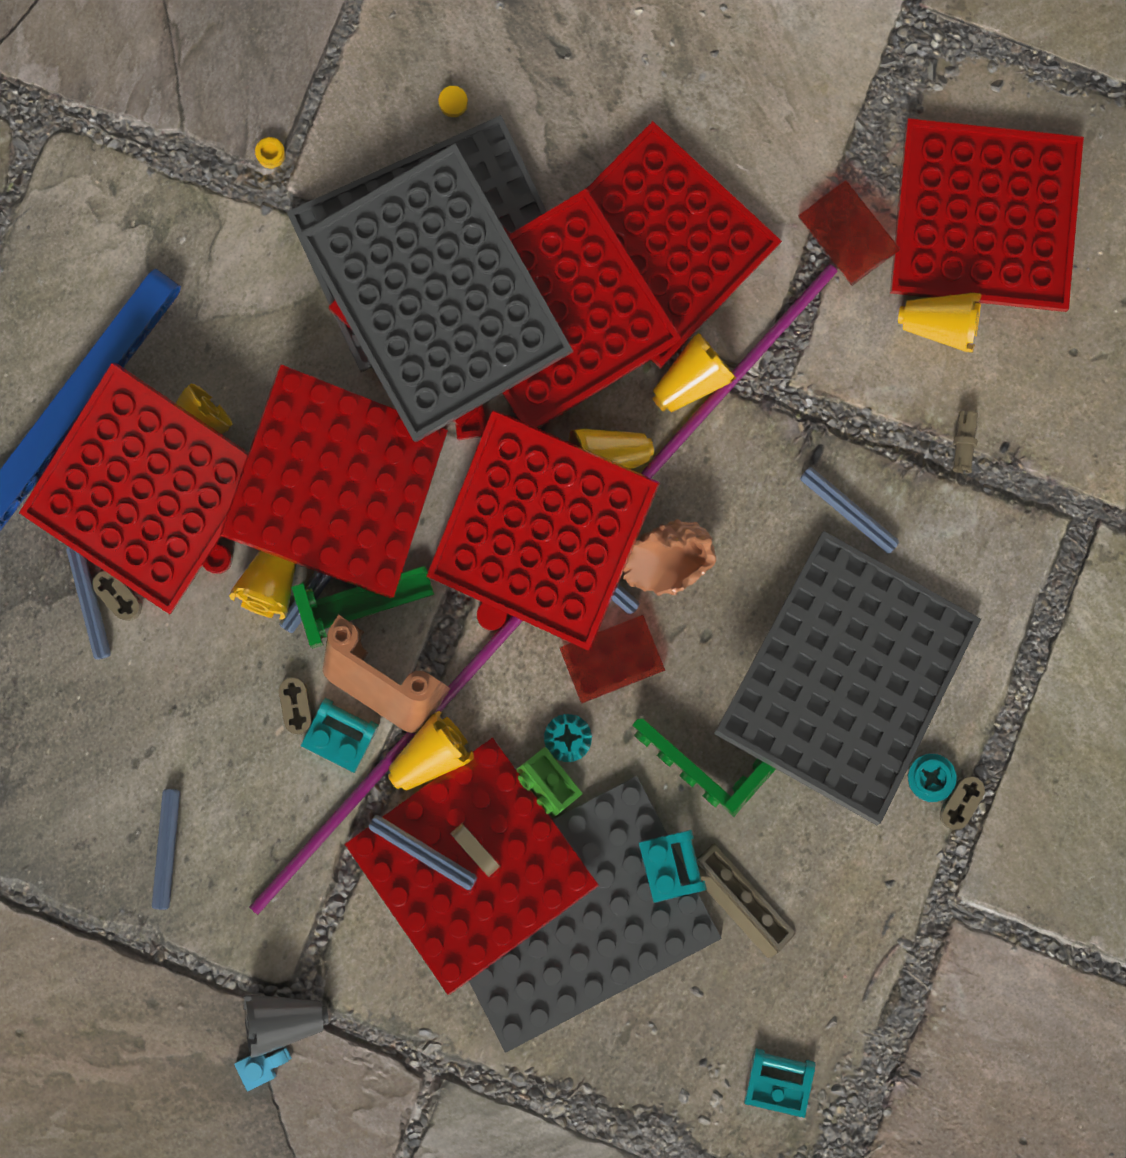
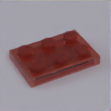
[798,180,900,286]
[559,615,666,704]

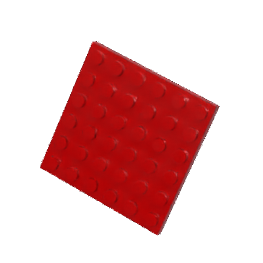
[890,118,1084,312]
[586,121,782,368]
[502,188,682,428]
[19,363,249,614]
[220,364,448,598]
[426,410,660,651]
[344,737,599,995]

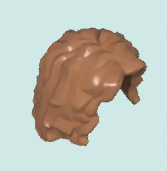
[622,519,716,596]

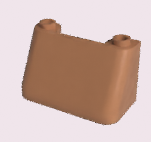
[323,615,451,733]

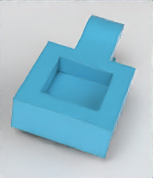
[234,1047,292,1092]

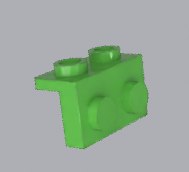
[516,747,583,818]

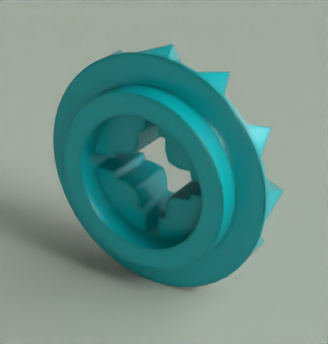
[544,714,592,762]
[907,754,957,802]

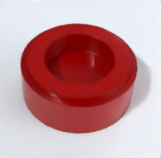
[203,544,233,574]
[477,603,507,631]

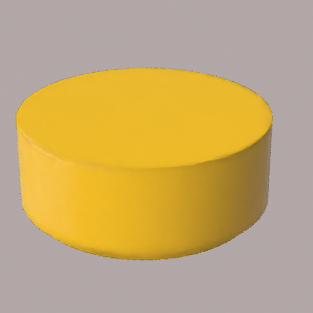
[438,86,468,117]
[255,137,286,169]

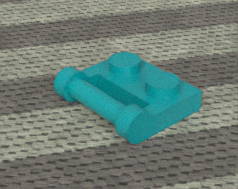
[301,698,379,773]
[638,830,707,903]
[744,1048,816,1118]

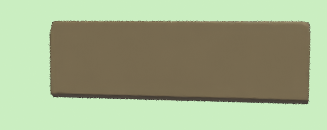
[696,843,796,958]

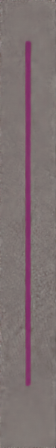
[249,264,838,915]

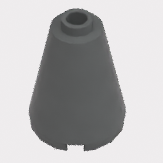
[244,995,329,1058]

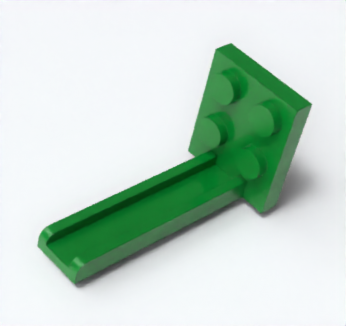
[291,566,434,649]
[632,719,776,817]

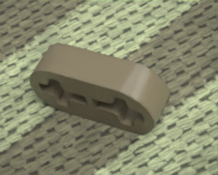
[93,571,142,621]
[279,678,313,734]
[940,777,985,830]
[450,823,500,877]

